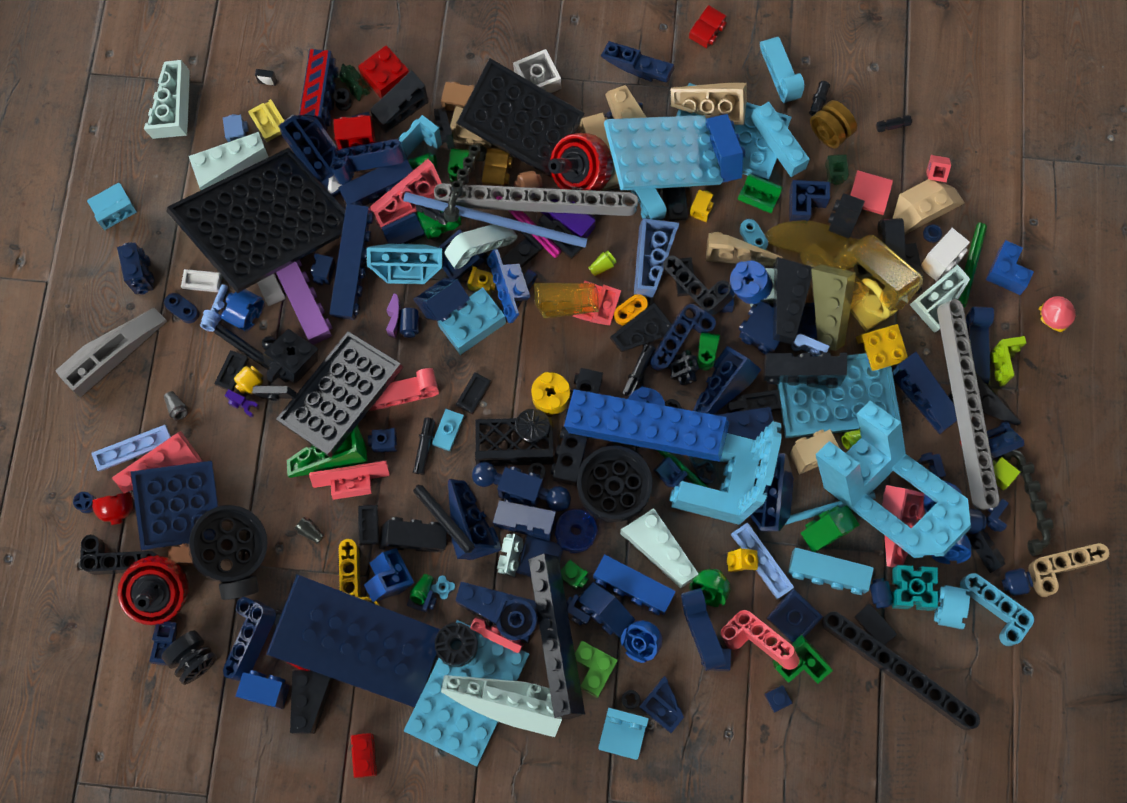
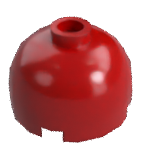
[92,493,133,525]

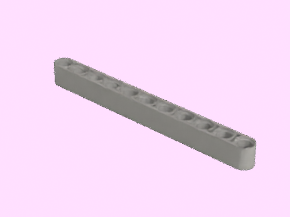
[434,184,638,216]
[937,299,999,511]

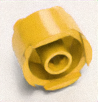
[531,372,570,416]

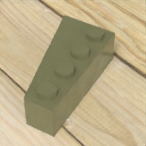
[811,264,856,351]

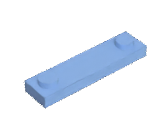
[91,425,171,471]
[731,523,794,600]

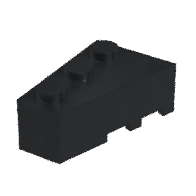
[370,70,429,133]
[379,517,447,553]
[290,670,334,734]

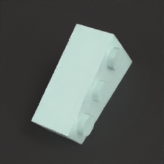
[910,265,970,333]

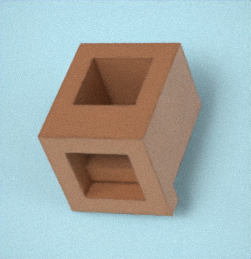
[168,544,194,566]

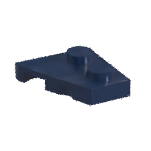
[640,676,684,734]

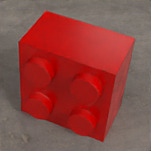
[358,45,409,99]
[333,115,376,150]

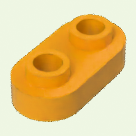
[614,294,648,325]

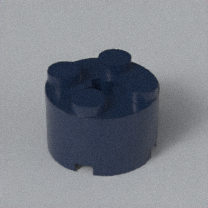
[496,599,538,640]

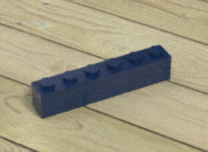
[330,204,374,320]

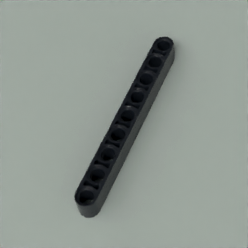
[822,611,980,730]

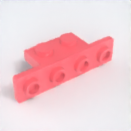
[309,461,390,500]

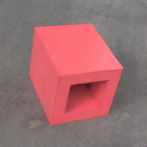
[926,155,951,182]

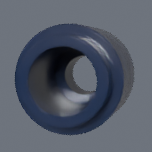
[870,578,893,609]

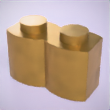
[482,148,513,187]

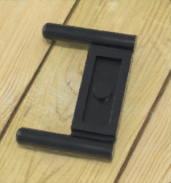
[483,220,544,268]

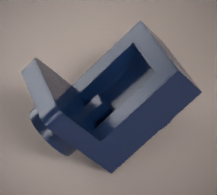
[653,457,688,487]
[986,499,1009,532]
[566,594,591,626]

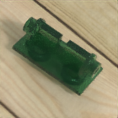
[339,63,371,101]

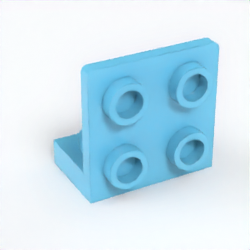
[399,115,442,157]
[87,183,137,230]
[598,708,649,760]

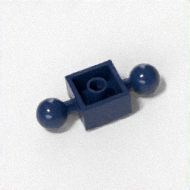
[472,462,571,512]

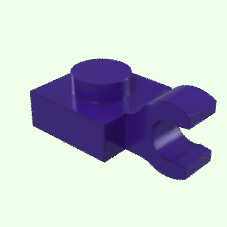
[225,389,259,417]

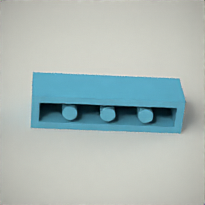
[751,102,810,177]
[787,547,874,595]

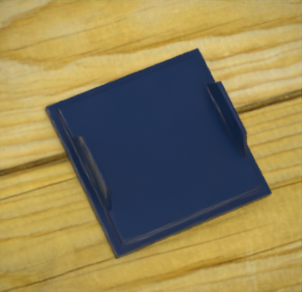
[516,535,564,577]

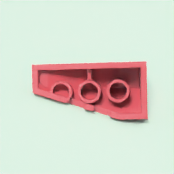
[882,485,925,567]

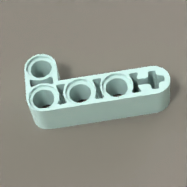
[444,224,517,269]

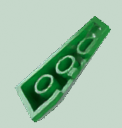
[287,426,367,478]

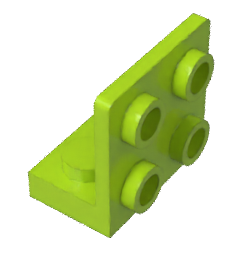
[990,336,1026,386]

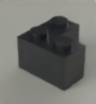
[828,193,865,239]

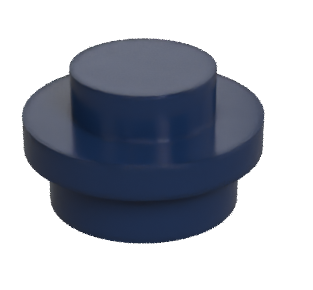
[923,224,942,243]

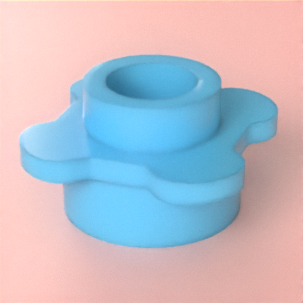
[431,575,455,599]

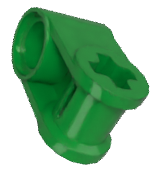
[448,148,469,182]
[697,332,720,370]

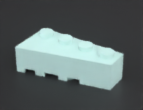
[144,60,190,139]
[189,132,268,190]
[620,508,698,588]

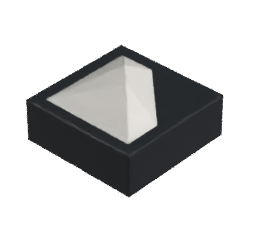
[255,69,277,86]

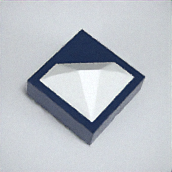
[321,174,344,197]

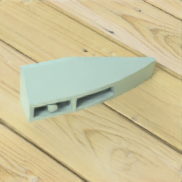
[441,675,562,737]

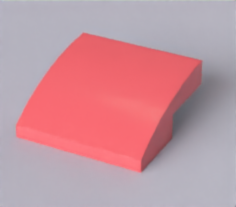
[850,170,893,215]
[573,281,621,326]

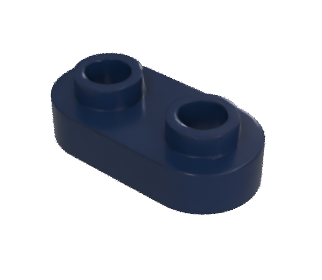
[164,293,199,323]

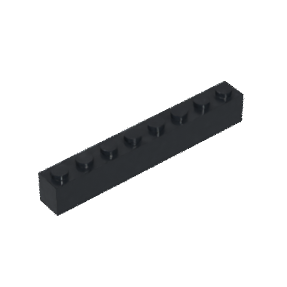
[529,554,585,719]

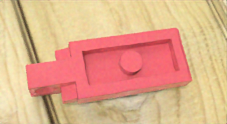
[470,617,524,653]

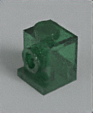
[825,155,849,185]

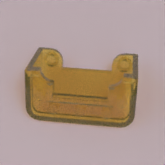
[833,235,923,311]

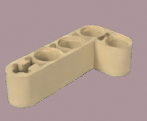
[1028,543,1109,597]

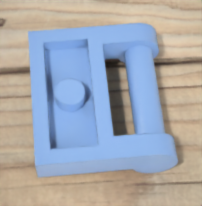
[791,334,830,357]

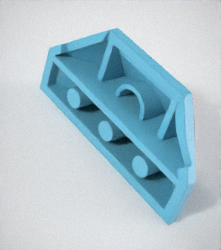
[367,244,442,284]

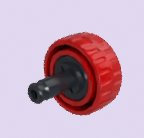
[548,133,613,191]
[117,555,189,625]

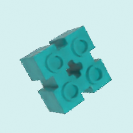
[892,565,938,611]

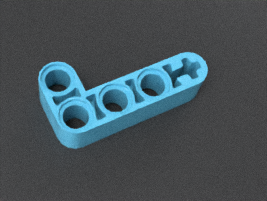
[760,37,804,103]
[631,189,666,220]
[960,573,1034,646]

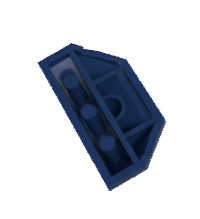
[278,115,337,183]
[750,453,794,531]

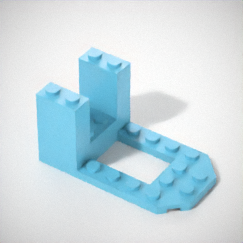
[815,401,971,558]
[669,421,782,525]

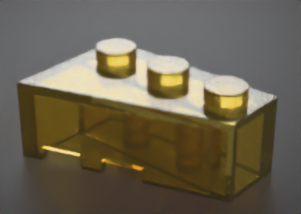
[534,283,599,319]

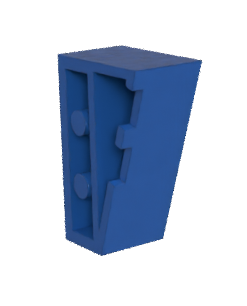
[706,114,745,183]

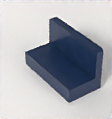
[382,212,425,244]

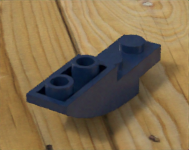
[601,41,675,83]

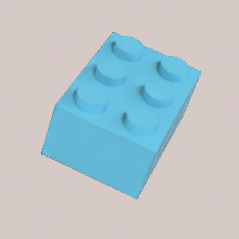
[437,288,506,355]

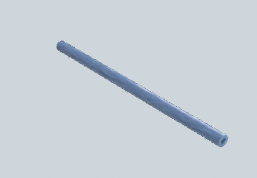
[403,192,587,248]

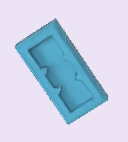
[432,409,464,451]

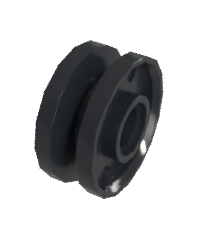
[435,623,478,667]

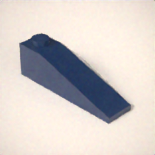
[693,346,762,415]
[448,479,501,560]

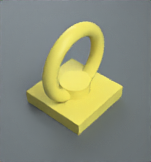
[850,278,898,332]

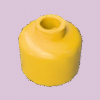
[234,366,263,394]

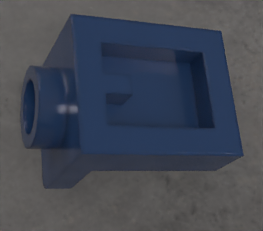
[917,452,946,480]

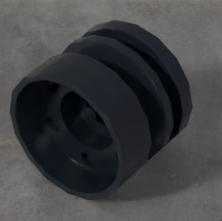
[161,630,217,685]

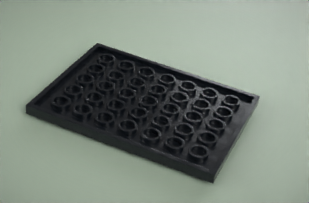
[167,148,345,293]

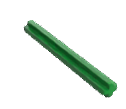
[957,223,987,308]

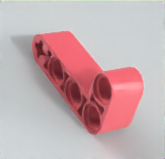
[369,368,439,411]
[721,610,800,670]

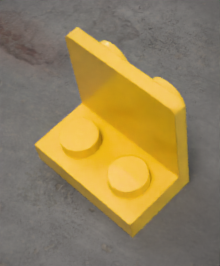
[856,324,908,371]

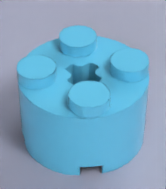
[934,585,970,630]

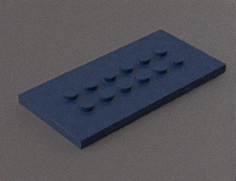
[266,575,441,708]

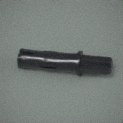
[623,344,656,397]
[412,417,435,475]

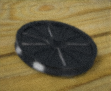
[515,409,550,442]

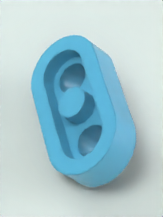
[740,219,768,250]

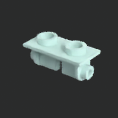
[497,534,523,577]

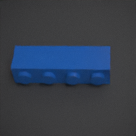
[593,554,676,616]

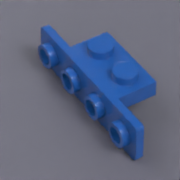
[487,249,530,323]

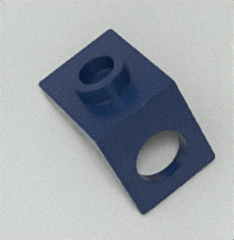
[407,590,437,614]

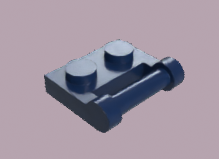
[987,421,1024,459]

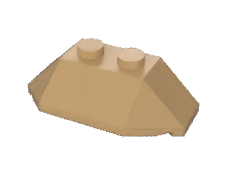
[892,179,965,234]

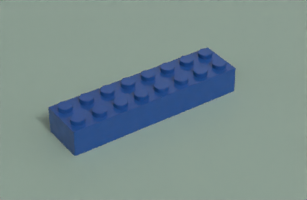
[564,389,729,462]

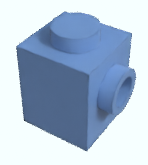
[223,114,249,142]

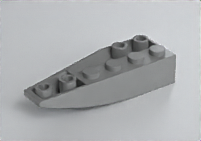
[55,308,167,397]

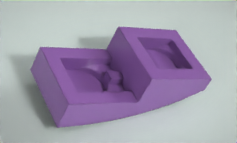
[386,294,401,338]

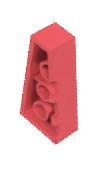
[369,159,446,229]
[112,431,203,493]

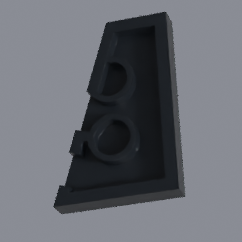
[610,303,677,352]

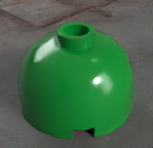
[689,569,730,607]

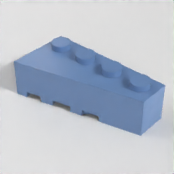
[634,218,679,298]

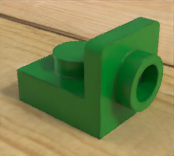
[561,559,589,590]

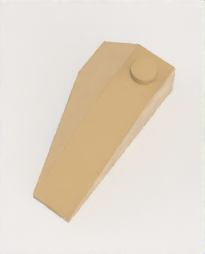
[671,83,747,125]
[706,232,783,267]

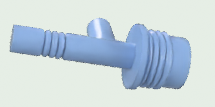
[200,284,228,331]

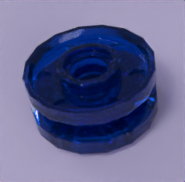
[555,509,597,553]

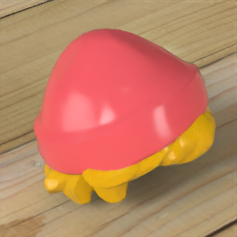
[1039,296,1076,332]

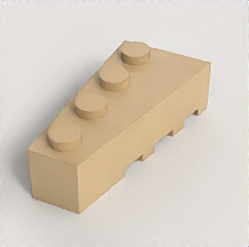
[579,112,620,191]

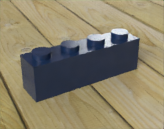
[338,159,413,206]

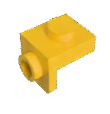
[727,549,758,572]

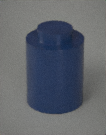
[400,308,419,338]

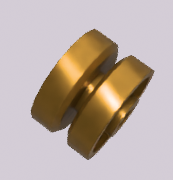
[810,100,857,149]

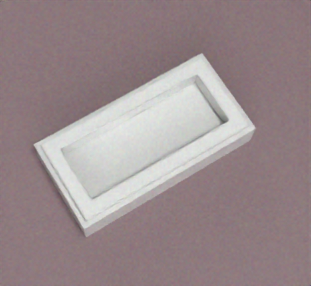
[181,269,222,292]

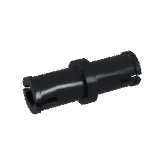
[809,81,830,116]

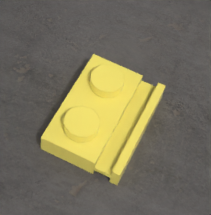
[248,99,284,142]

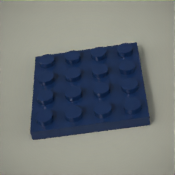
[131,461,218,550]

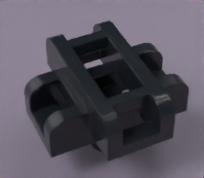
[668,350,699,386]

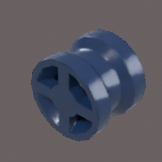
[73,492,96,514]

